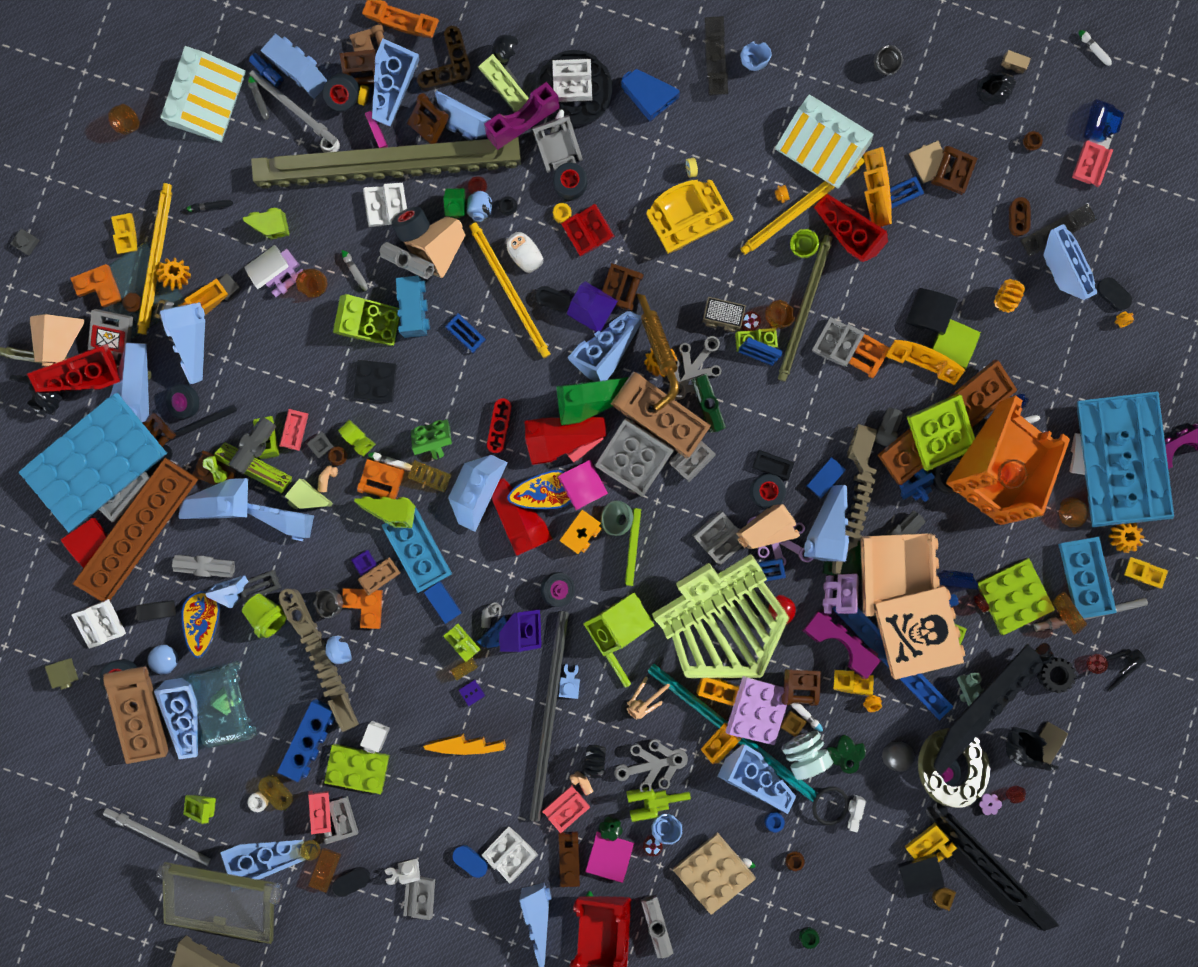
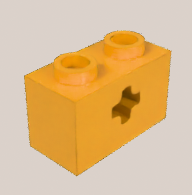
[560,510,602,554]
[697,678,739,706]

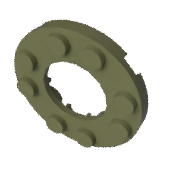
[918,728,990,808]

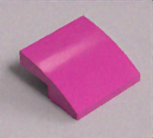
[558,460,608,510]
[585,832,634,883]

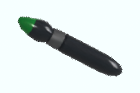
[186,200,233,212]

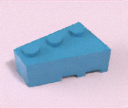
[396,276,430,338]

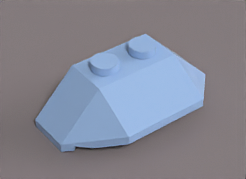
[435,90,491,141]
[1043,224,1097,300]
[448,455,508,532]

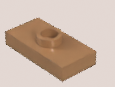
[357,557,401,596]

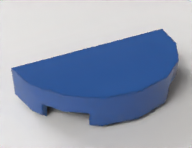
[477,615,508,648]

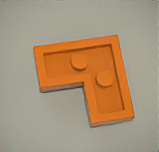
[71,264,122,308]
[342,588,383,629]

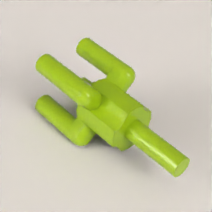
[626,787,691,822]

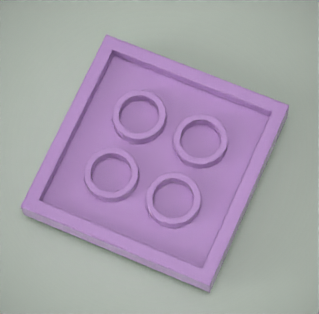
[725,676,787,745]

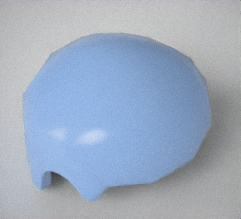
[740,41,772,71]
[326,636,352,665]
[147,645,178,675]
[651,814,682,844]

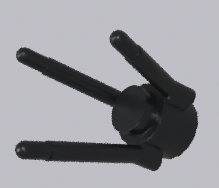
[1097,649,1146,691]

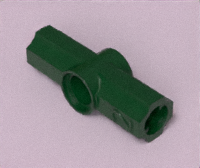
[691,373,726,433]

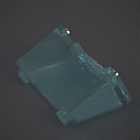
[187,660,257,748]

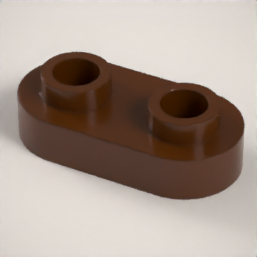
[1009,197,1031,237]

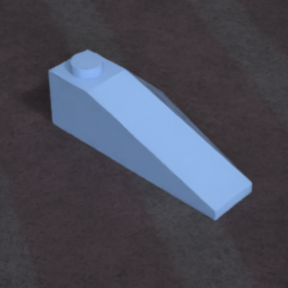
[372,38,419,127]
[110,343,149,422]

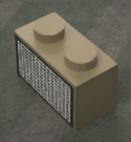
[702,297,746,332]

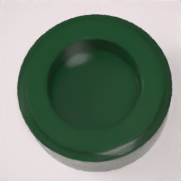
[799,927,820,949]

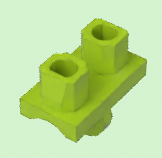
[444,624,481,662]

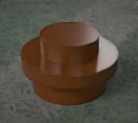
[1023,131,1043,151]
[123,293,142,312]
[328,447,348,466]
[785,851,805,871]

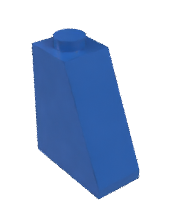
[621,69,680,121]

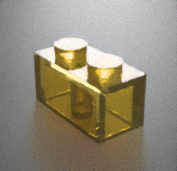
[450,657,478,681]

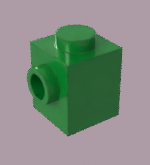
[444,188,466,218]

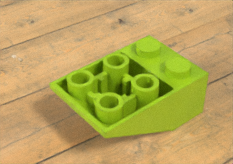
[333,294,399,346]

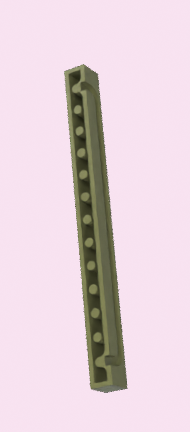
[251,137,521,189]

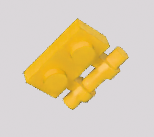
[905,823,957,862]

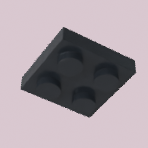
[354,360,397,402]

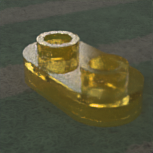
[259,775,293,810]

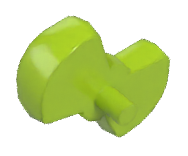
[203,456,227,483]

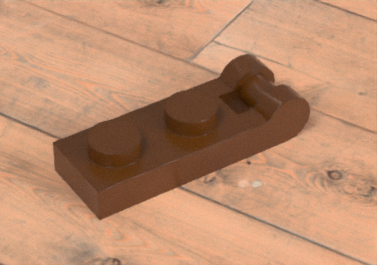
[559,831,580,887]

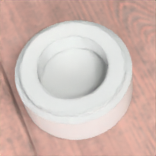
[248,791,269,812]

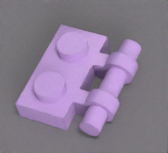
[266,249,307,297]
[822,574,859,614]

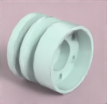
[781,731,833,780]

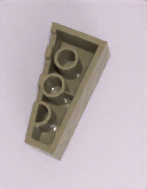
[172,935,240,967]

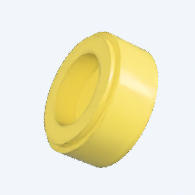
[686,158,698,178]

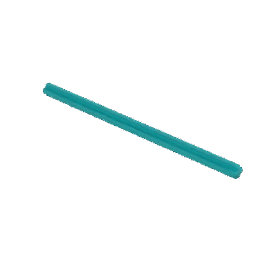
[648,664,818,802]

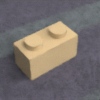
[1001,50,1031,73]

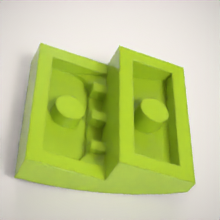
[932,319,981,369]

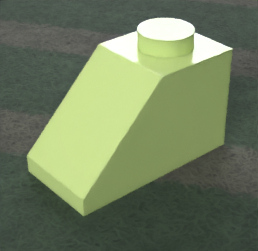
[285,479,333,509]

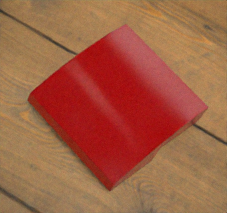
[561,204,615,256]
[61,518,109,568]

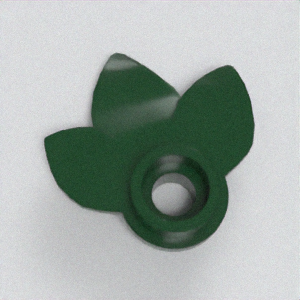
[826,735,866,774]

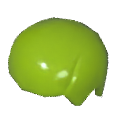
[790,229,819,258]

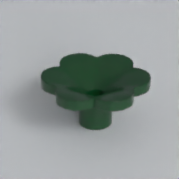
[599,816,623,841]

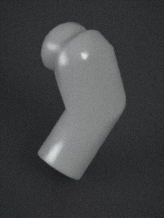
[481,602,502,628]

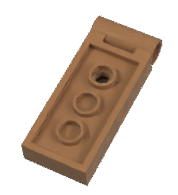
[611,372,711,459]
[104,666,169,764]

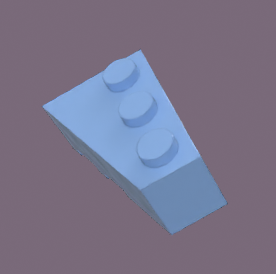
[260,33,327,99]

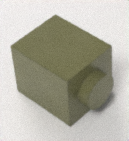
[45,658,79,690]

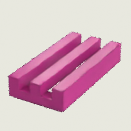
[365,111,388,148]

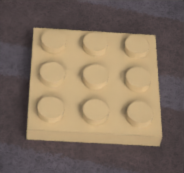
[673,832,755,915]

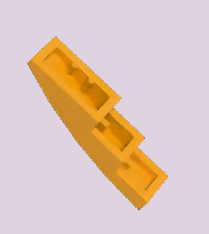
[863,147,892,227]
[424,733,506,755]

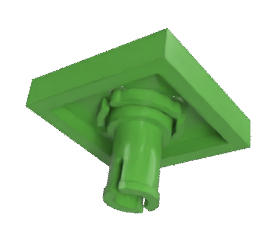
[411,419,452,459]

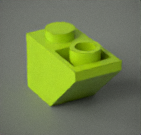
[243,208,290,240]

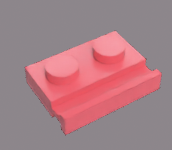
[1072,140,1113,187]
[542,785,590,833]

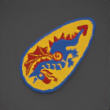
[507,470,571,509]
[181,591,221,659]

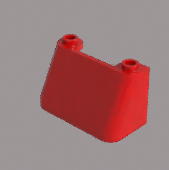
[570,896,631,967]

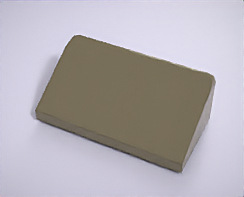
[1039,721,1068,764]

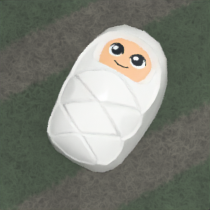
[506,232,543,273]

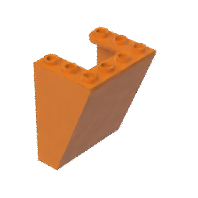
[946,395,1070,525]

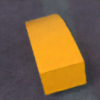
[179,278,228,315]

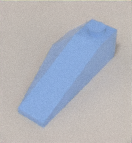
[160,302,205,384]
[568,311,642,381]
[179,478,248,519]
[804,485,849,562]
[247,503,314,541]
[154,678,198,759]
[717,744,796,814]
[220,840,309,890]
[520,883,552,967]

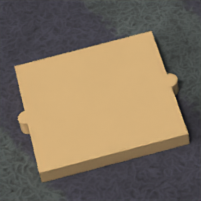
[909,141,951,184]

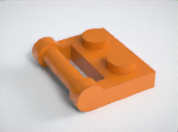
[849,334,889,379]
[357,459,405,499]

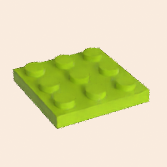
[907,394,975,471]
[976,558,1055,635]

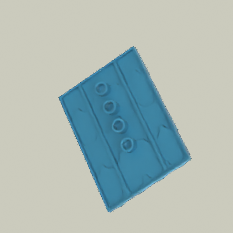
[1077,392,1174,527]
[19,393,167,533]

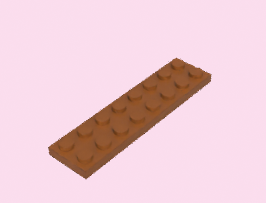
[878,360,1017,485]
[73,457,198,601]

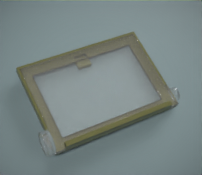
[157,862,282,944]

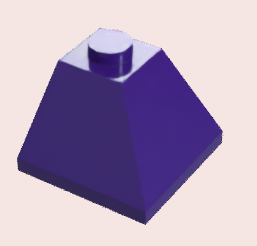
[567,281,618,332]
[499,610,542,652]

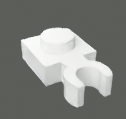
[847,795,866,832]
[385,859,420,885]

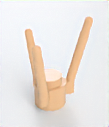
[627,677,670,720]

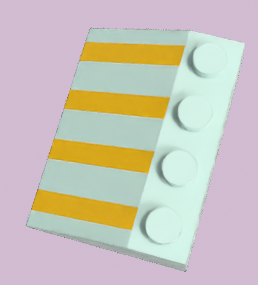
[160,46,246,142]
[775,94,874,189]

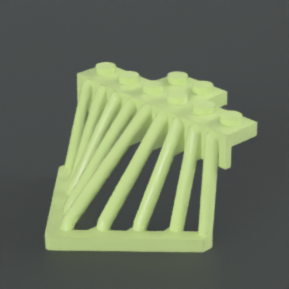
[652,554,789,678]

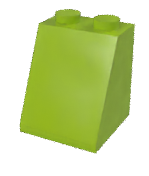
[583,593,654,656]

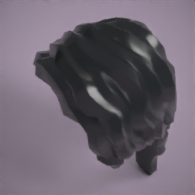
[976,72,1016,106]
[9,375,63,415]
[1005,727,1059,771]

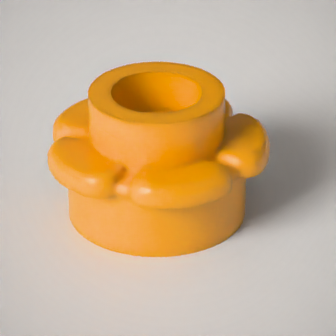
[774,185,789,203]
[1115,311,1134,328]
[863,695,882,712]

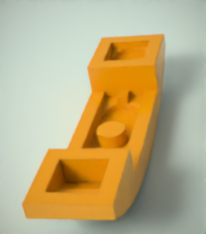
[886,340,965,385]

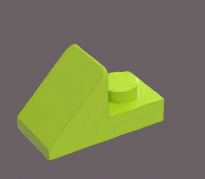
[183,795,216,824]

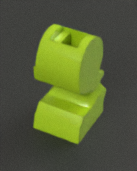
[338,420,376,457]

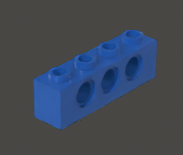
[277,699,335,782]

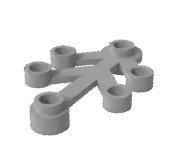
[668,336,722,400]
[614,739,688,792]

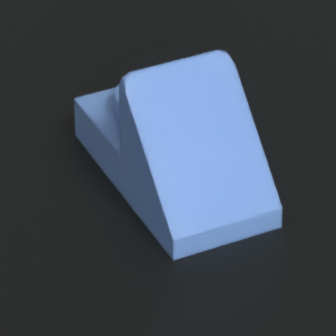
[205,575,249,608]

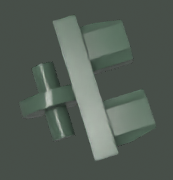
[957,673,984,706]

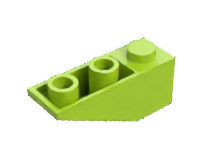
[354,496,415,528]

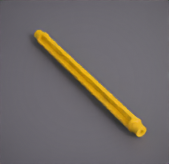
[740,157,865,255]
[137,183,172,335]
[469,223,551,359]

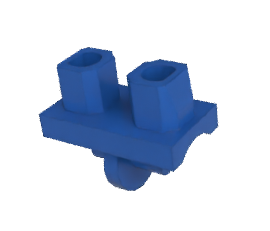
[899,468,935,502]

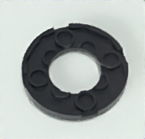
[536,50,612,127]

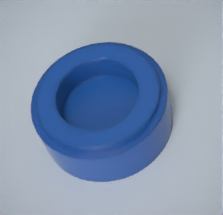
[765,811,785,832]

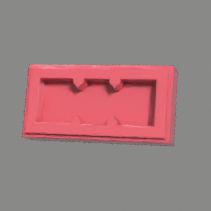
[279,409,309,451]

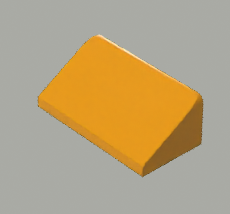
[701,723,742,764]

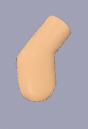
[317,466,338,492]
[570,771,593,795]

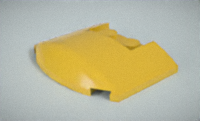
[646,180,734,254]

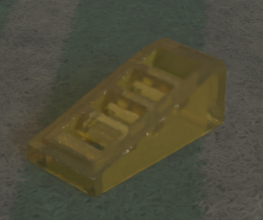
[407,460,452,493]

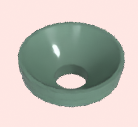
[601,501,633,536]

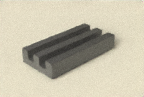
[241,570,282,602]

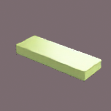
[478,54,529,112]

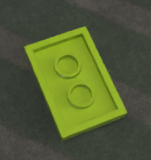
[324,744,390,794]

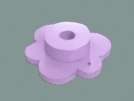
[979,793,1002,815]

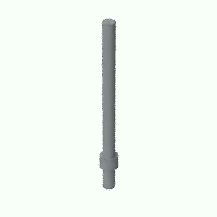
[249,70,337,145]
[1033,598,1148,632]
[103,808,211,866]

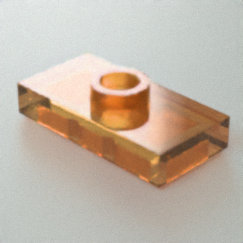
[1052,592,1087,635]
[308,848,342,893]

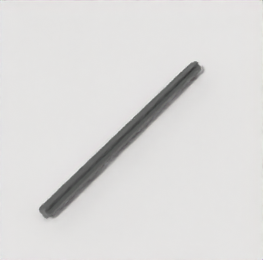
[530,611,569,822]

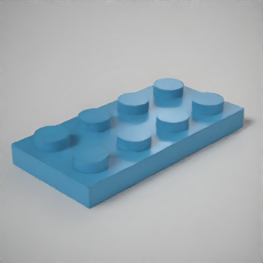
[381,507,452,593]
[1059,537,1117,620]

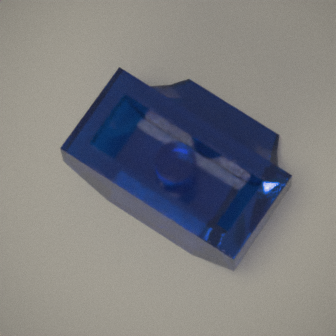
[1083,99,1124,142]
[936,570,978,589]

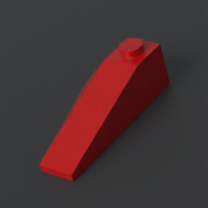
[814,194,888,262]
[27,343,120,392]
[525,417,606,465]
[491,478,553,556]

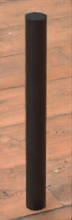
[167,404,237,443]

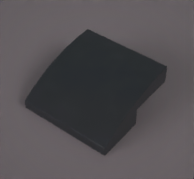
[905,288,958,335]
[898,853,945,898]

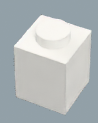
[360,721,390,753]

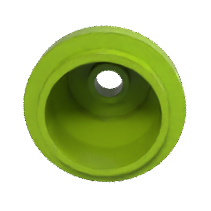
[242,594,287,638]

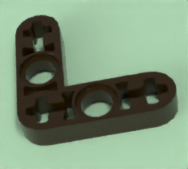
[417,26,471,91]

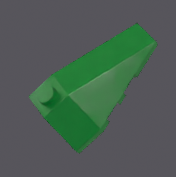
[556,377,629,425]

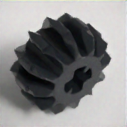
[584,744,606,779]

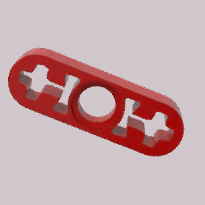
[487,398,512,454]

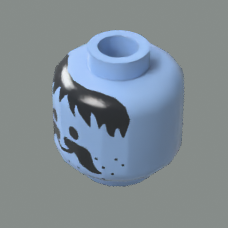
[466,191,492,222]

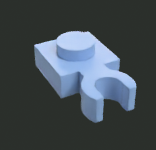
[559,664,580,699]

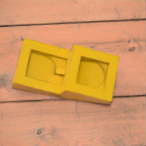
[111,213,137,254]
[1124,557,1168,589]
[834,670,874,696]

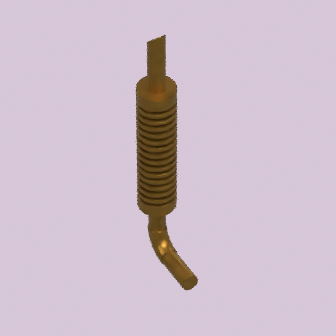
[636,293,679,411]

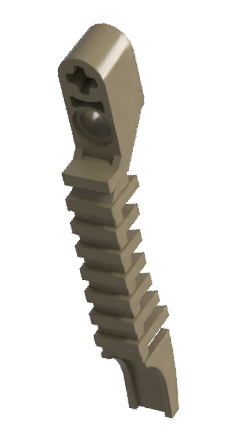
[832,424,877,575]
[279,589,359,732]

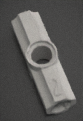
[379,242,435,279]
[172,555,235,578]
[641,895,673,959]

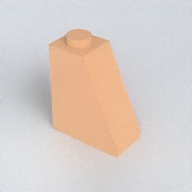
[404,216,465,278]
[30,314,84,366]
[736,504,800,549]

